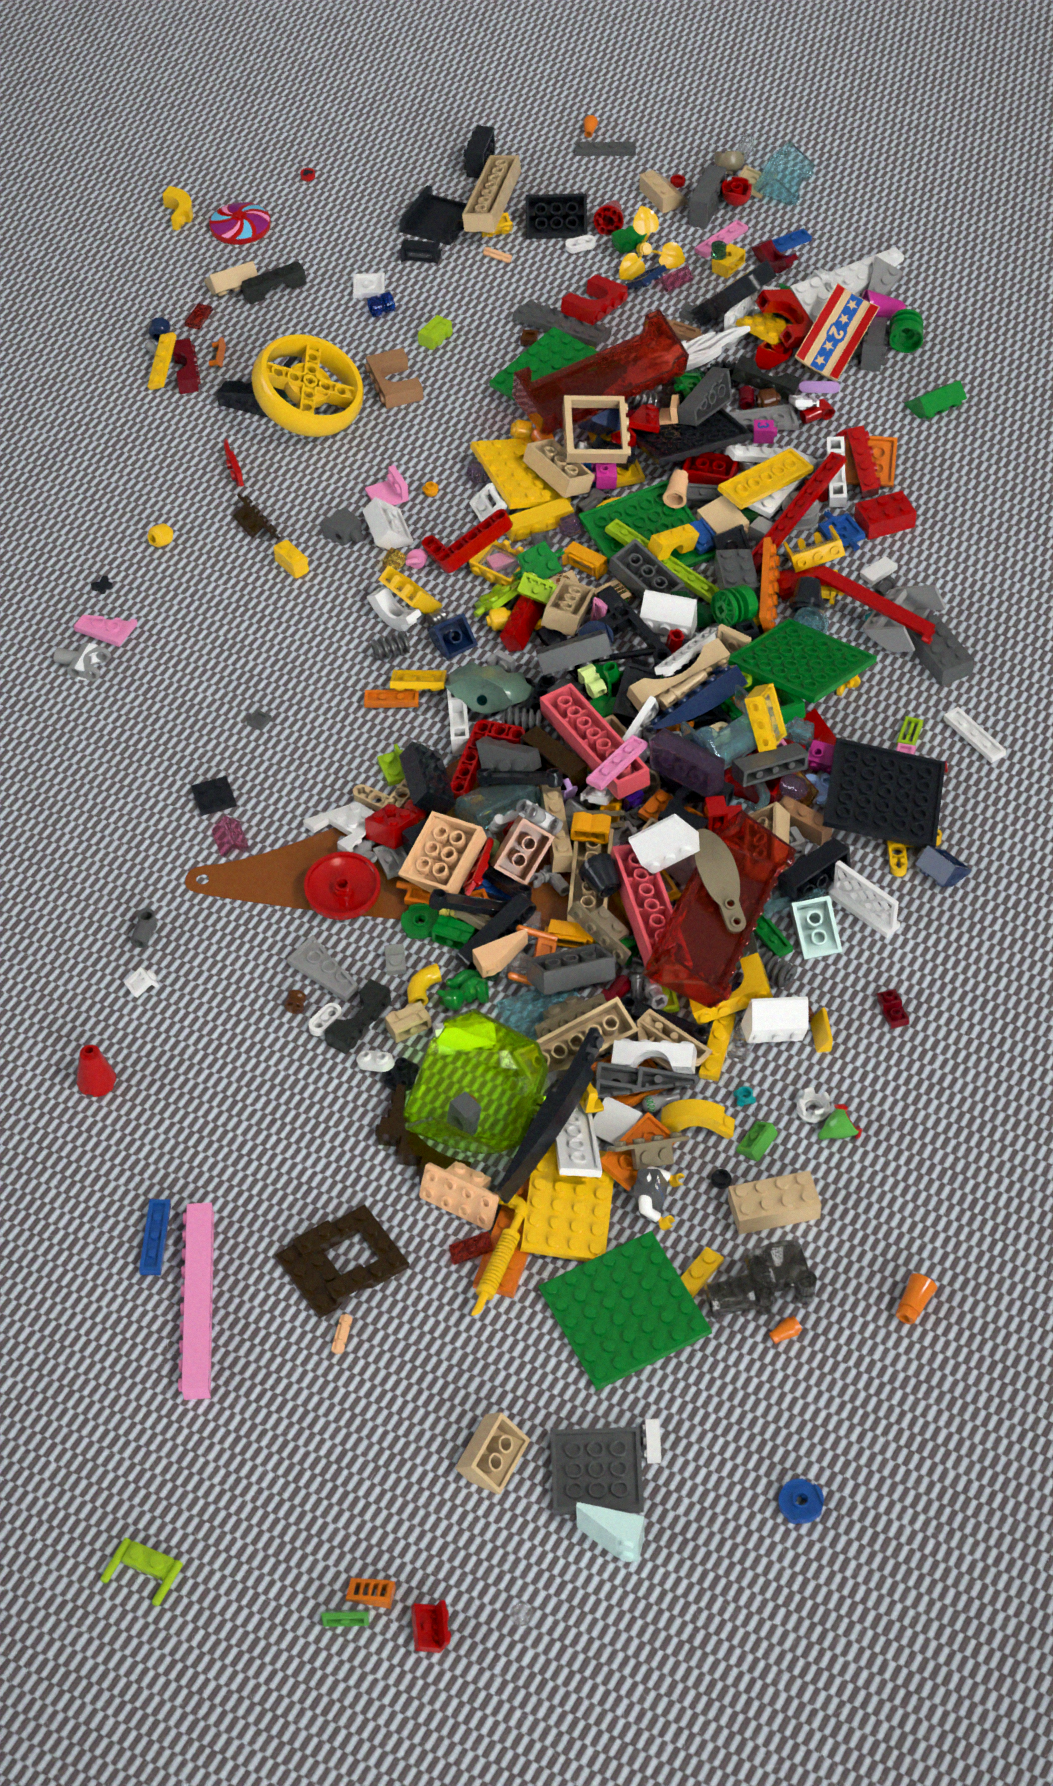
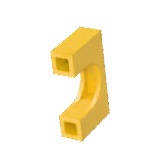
[684,952,773,1025]

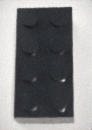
[399,741,456,815]

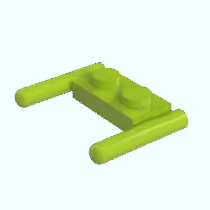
[100,1537,183,1606]

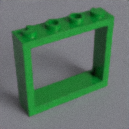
[719,676,805,738]

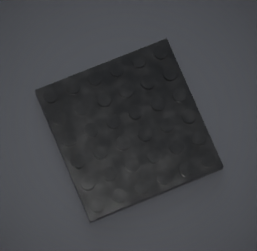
[631,408,753,466]
[822,737,946,849]

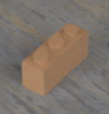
[779,796,832,846]

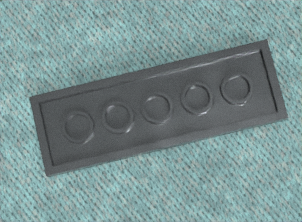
[513,300,612,348]

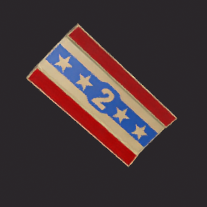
[795,283,880,381]

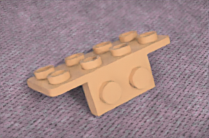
[419,1161,499,1230]

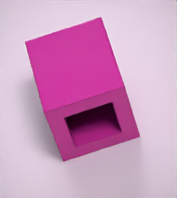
[753,420,777,444]

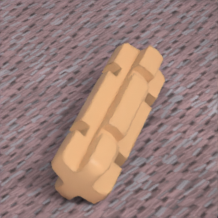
[483,247,512,263]
[331,1314,353,1355]

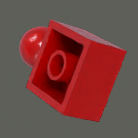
[365,799,427,849]

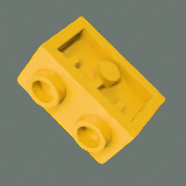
[579,1082,604,1113]

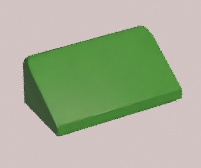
[736,1121,778,1162]
[321,1609,370,1627]

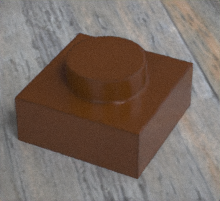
[520,329,539,346]

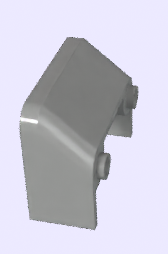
[862,585,946,653]

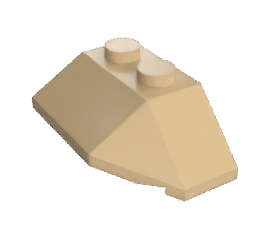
[637,1008,712,1072]

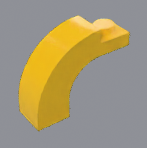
[162,186,193,231]
[660,1099,735,1139]

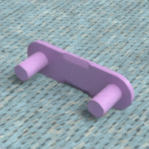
[799,380,840,393]
[561,778,578,805]

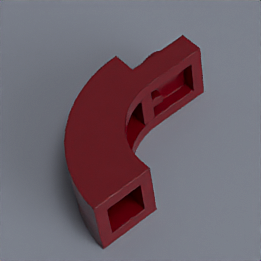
[751,239,799,273]

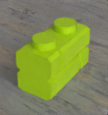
[417,315,453,350]

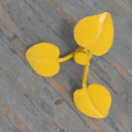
[619,206,685,280]

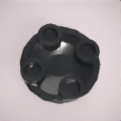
[382,1057,423,1092]

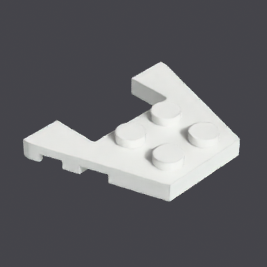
[303,801,374,852]

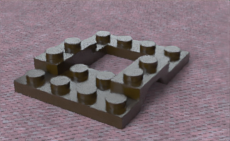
[275,1204,410,1319]

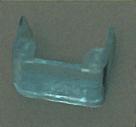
[681,684,757,771]

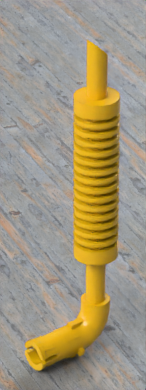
[471,1191,528,1316]

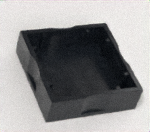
[691,260,777,326]

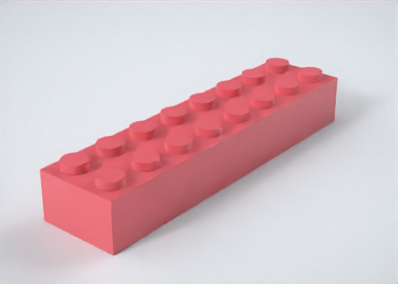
[540,683,650,800]
[610,844,692,983]

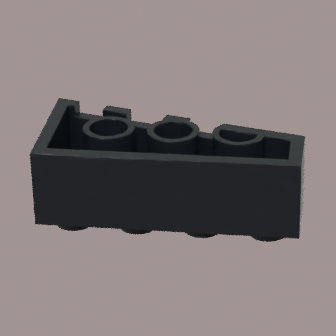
[217,380,284,418]
[777,837,851,901]

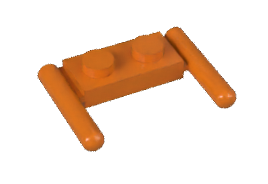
[508,925,558,987]

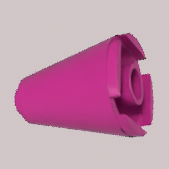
[861,290,906,319]

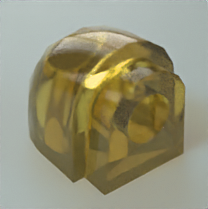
[382,547,406,570]

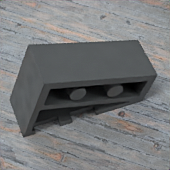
[476,736,542,771]

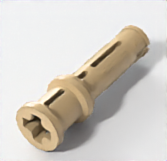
[657,669,708,710]

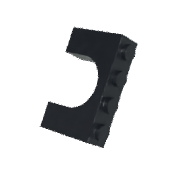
[658,771,735,830]

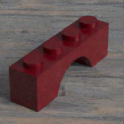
[173,338,201,394]

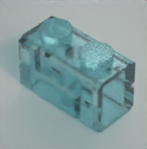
[785,716,815,751]

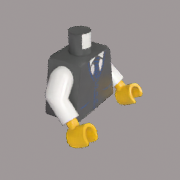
[634,1166,685,1230]

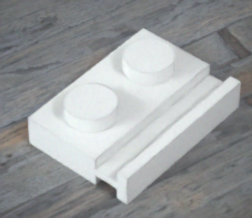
[788,395,819,410]
[580,785,615,806]

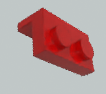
[411,1600,451,1653]

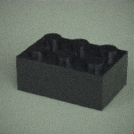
[463,125,496,178]

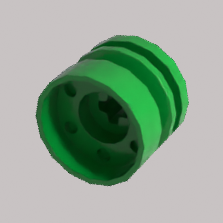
[889,309,924,353]
[711,584,758,627]

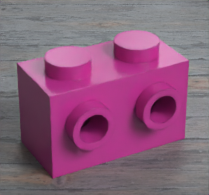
[591,463,617,489]
[808,740,834,775]

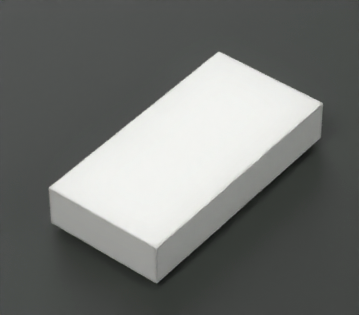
[860,556,898,585]

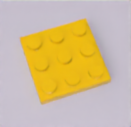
[735,313,792,345]

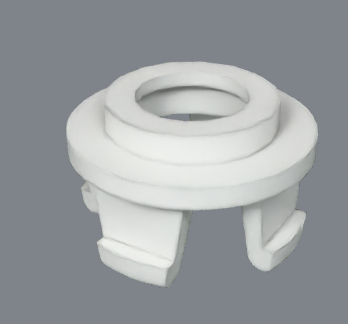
[796,1087,830,1123]

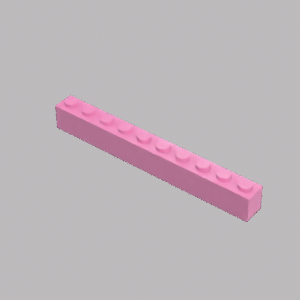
[178,1202,214,1400]

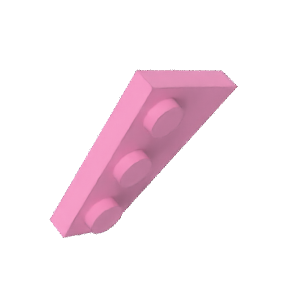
[74,615,138,647]

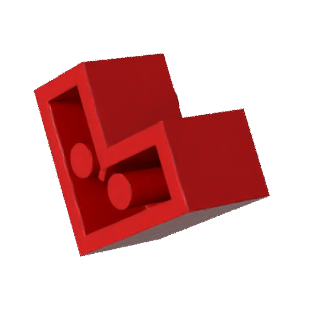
[703,795,746,837]

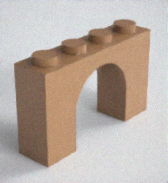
[364,348,423,409]

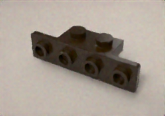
[233,493,280,540]

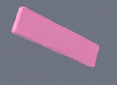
[695,220,748,258]
[586,735,648,791]

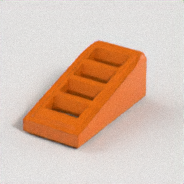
[346,1578,396,1609]

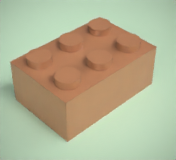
[490,815,555,885]

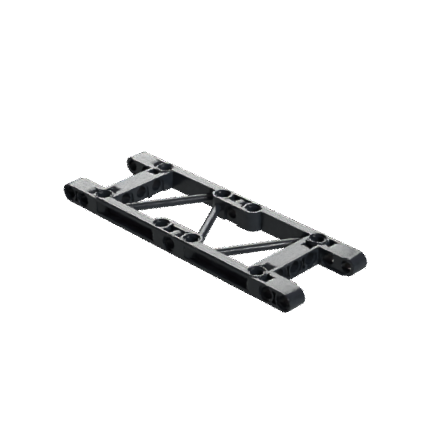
[536,585,755,796]

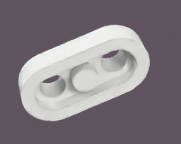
[566,235,596,254]
[308,1003,342,1036]
[356,1050,395,1072]

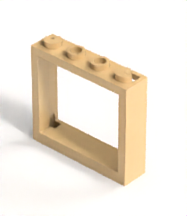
[562,395,631,463]

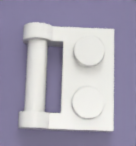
[469,483,508,522]

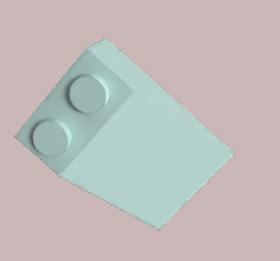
[789,896,843,960]
[576,1502,645,1562]

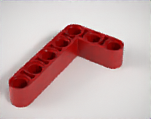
[421,509,513,573]
[450,720,525,803]

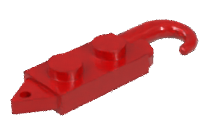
[223,438,244,487]
[463,837,494,896]

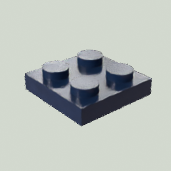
[625,264,667,290]

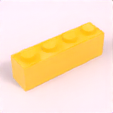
[506,497,574,543]

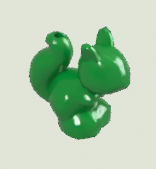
[437,969,489,1012]

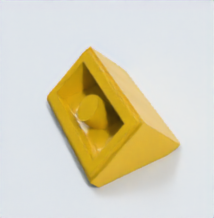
[810,1008,833,1053]

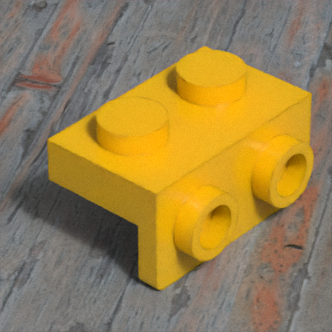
[481,212,513,237]

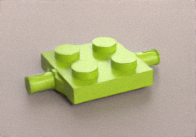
[473,580,520,618]

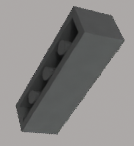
[732,742,809,787]

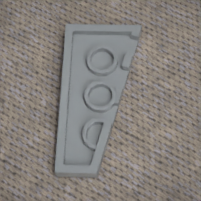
[728,404,799,430]
[287,935,359,1002]

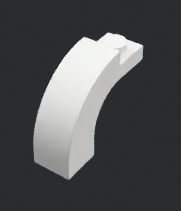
[367,587,422,631]

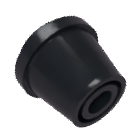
[789,577,824,616]
[578,853,622,898]

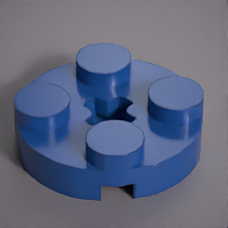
[778,1478,824,1524]

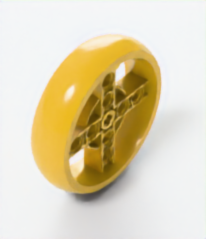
[252,334,364,437]

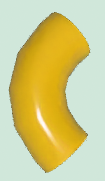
[407,963,442,1006]

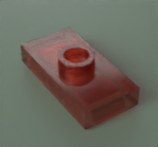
[185,303,213,330]
[449,1231,493,1265]

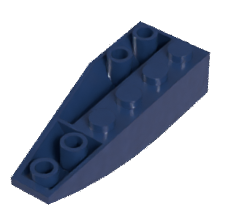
[645,664,748,731]

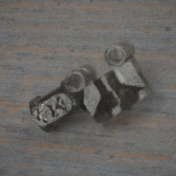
[704,1240,817,1320]

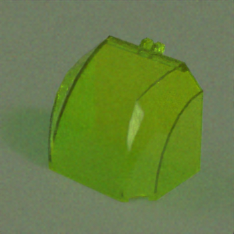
[403,1008,549,1155]

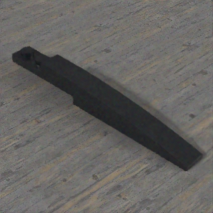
[496,1027,604,1204]

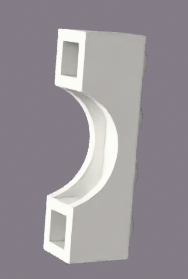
[826,437,847,508]
[447,689,469,755]
[611,1038,697,1074]

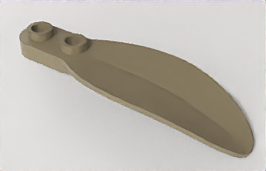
[694,829,746,934]

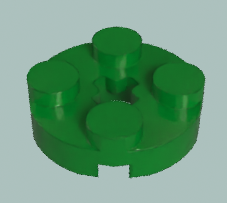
[401,903,439,939]

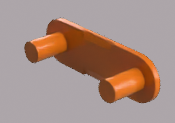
[209,337,226,367]

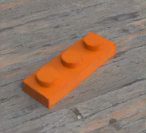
[364,689,419,708]

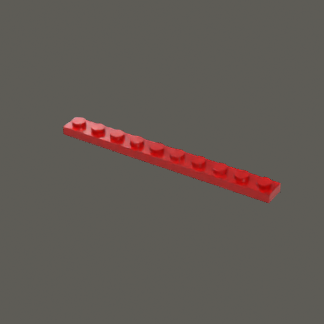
[751,452,847,575]

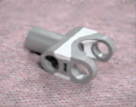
[54,642,111,681]
[516,799,563,835]

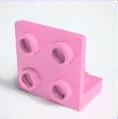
[365,465,409,506]

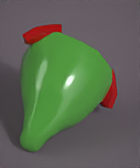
[818,1104,862,1140]

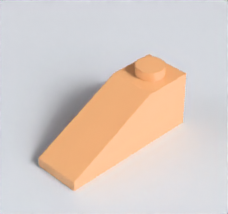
[472,928,528,978]

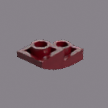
[876,989,910,1029]

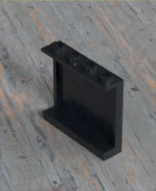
[400,185,467,246]

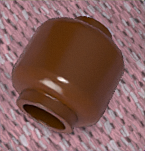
[755,388,781,408]

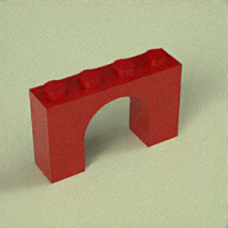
[560,274,628,325]
[755,289,814,348]

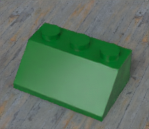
[904,380,967,419]

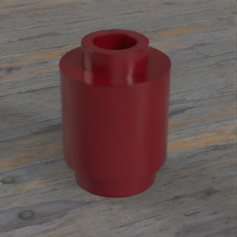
[738,386,755,410]

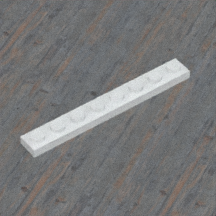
[655,623,730,676]

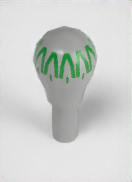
[642,1093,680,1113]

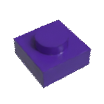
[622,789,644,812]

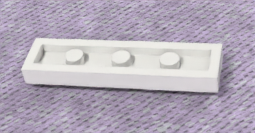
[725,445,783,463]
[943,707,1006,763]

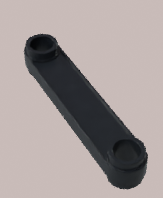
[476,768,563,788]
[479,853,532,900]
[429,889,511,916]
[621,996,709,1045]

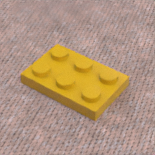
[390,670,447,691]

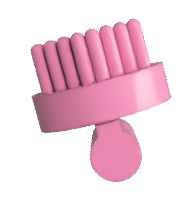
[406,548,428,569]

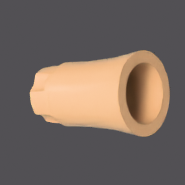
[663,469,688,508]

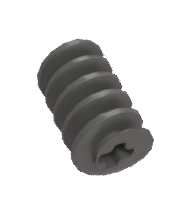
[622,383,657,408]
[371,632,410,660]
[502,706,542,731]
[759,947,797,987]

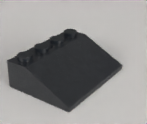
[525,193,588,239]

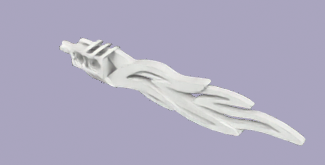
[602,326,750,396]

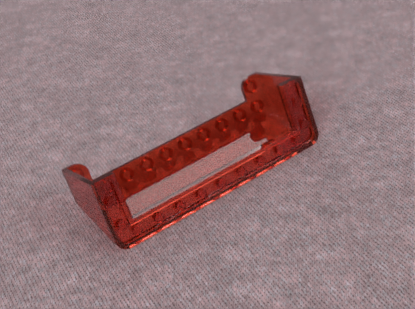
[512,309,689,435]
[642,810,797,1009]

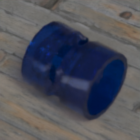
[367,291,396,318]

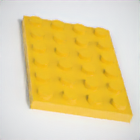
[470,438,571,509]
[520,1143,614,1262]

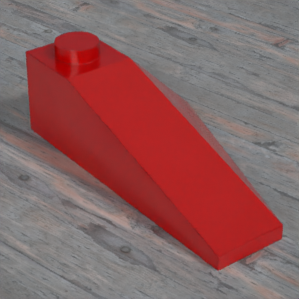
[755,341,793,370]

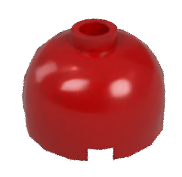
[721,177,752,206]

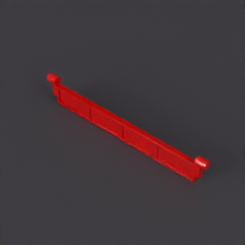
[805,566,936,645]

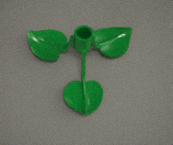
[590,662,664,718]

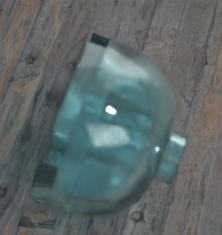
[793,606,829,634]

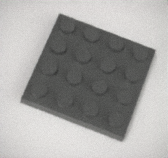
[551,1427,644,1515]

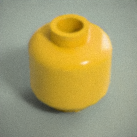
[510,419,535,439]
[147,523,173,548]
[486,607,511,631]

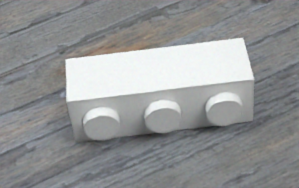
[643,1419,661,1463]

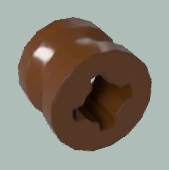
[284,990,307,1014]

